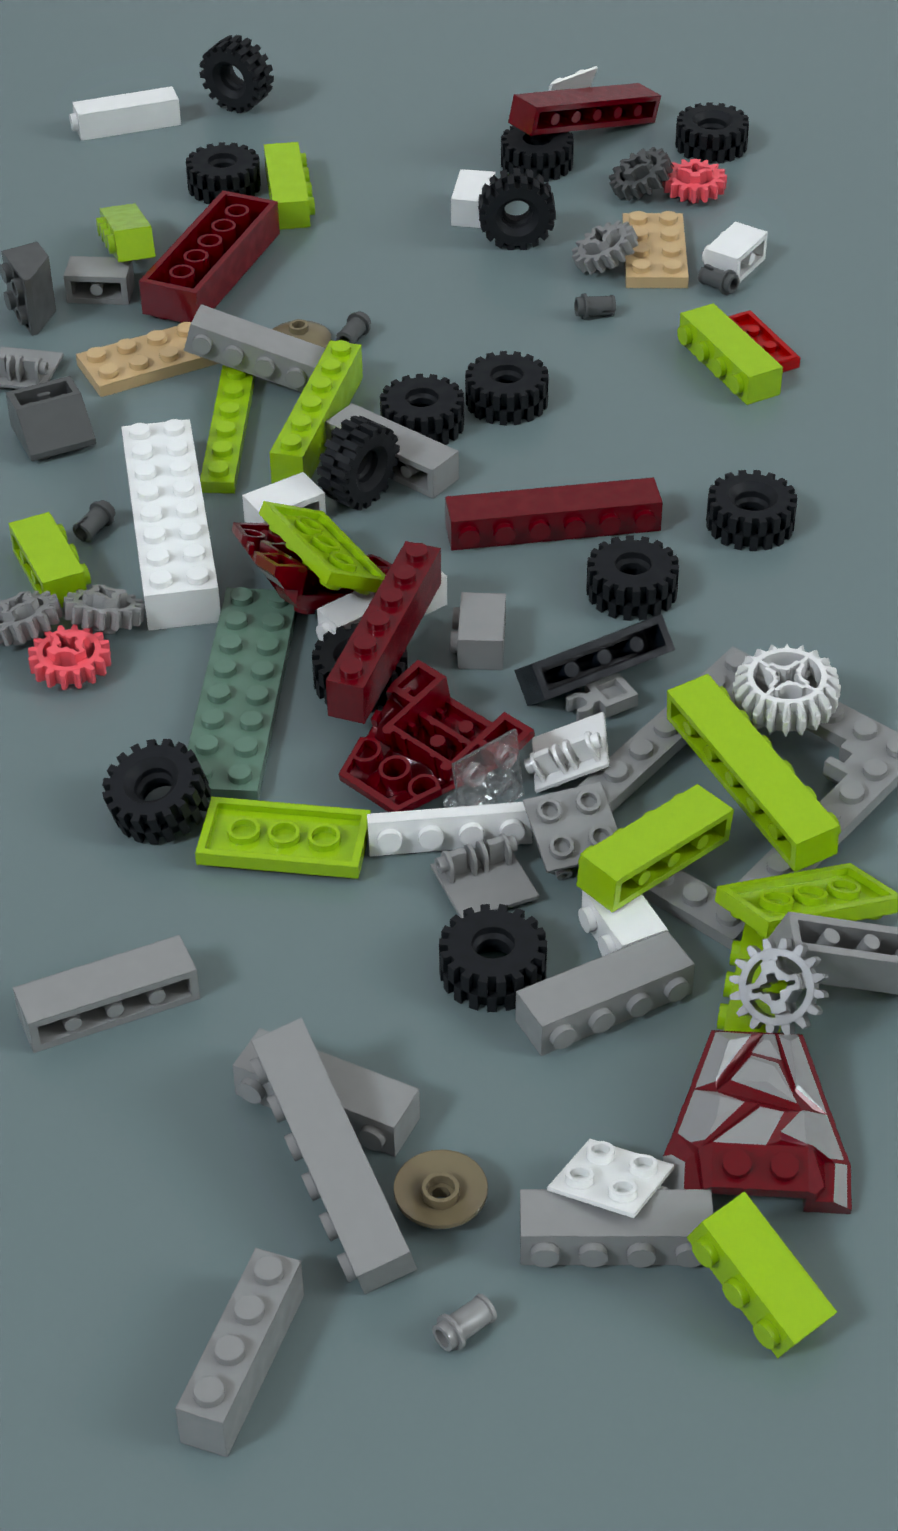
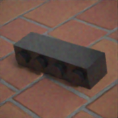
[514,614,675,706]

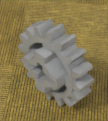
[572,220,638,275]
[63,585,145,634]
[0,591,64,646]
[729,938,829,1035]

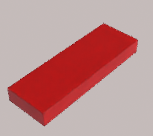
[728,310,801,372]

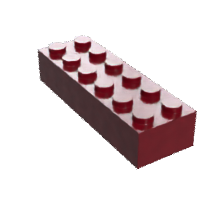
[139,190,280,322]

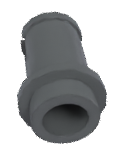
[698,264,740,295]
[574,293,616,319]
[336,311,371,344]
[72,500,116,543]

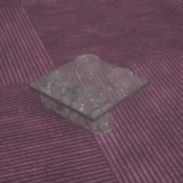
[443,729,524,808]

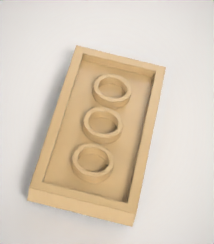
[622,211,689,288]
[76,322,219,397]

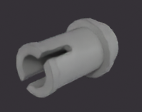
[432,1293,497,1352]

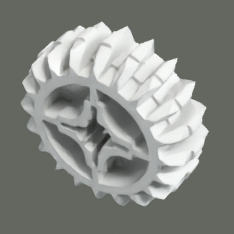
[733,644,841,737]

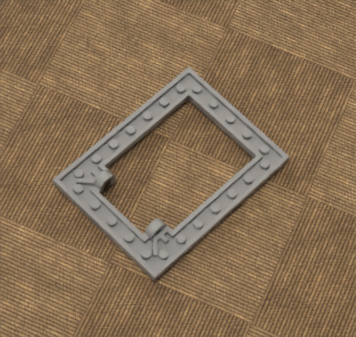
[577,646,898,950]

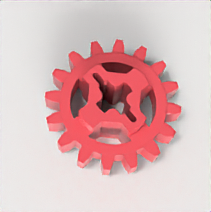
[662,159,727,203]
[28,624,112,690]

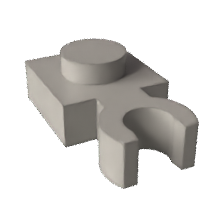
[566,672,638,721]

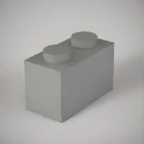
[64,256,135,305]
[450,592,506,670]

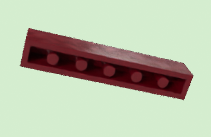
[508,83,661,136]
[445,477,663,551]
[326,541,441,724]

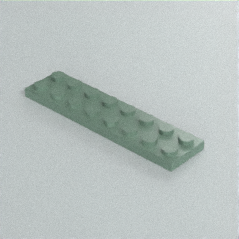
[187,587,298,800]

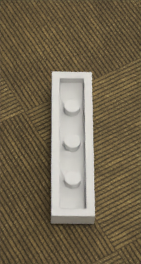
[367,802,532,856]

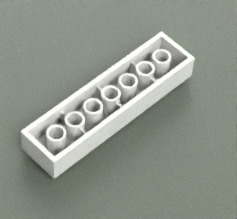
[121,419,221,631]

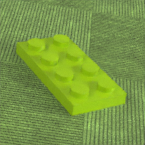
[259,501,386,595]
[195,796,371,879]
[715,863,898,938]

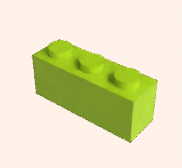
[8,512,91,608]
[686,1191,837,1359]

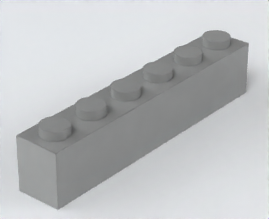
[250,1017,417,1294]

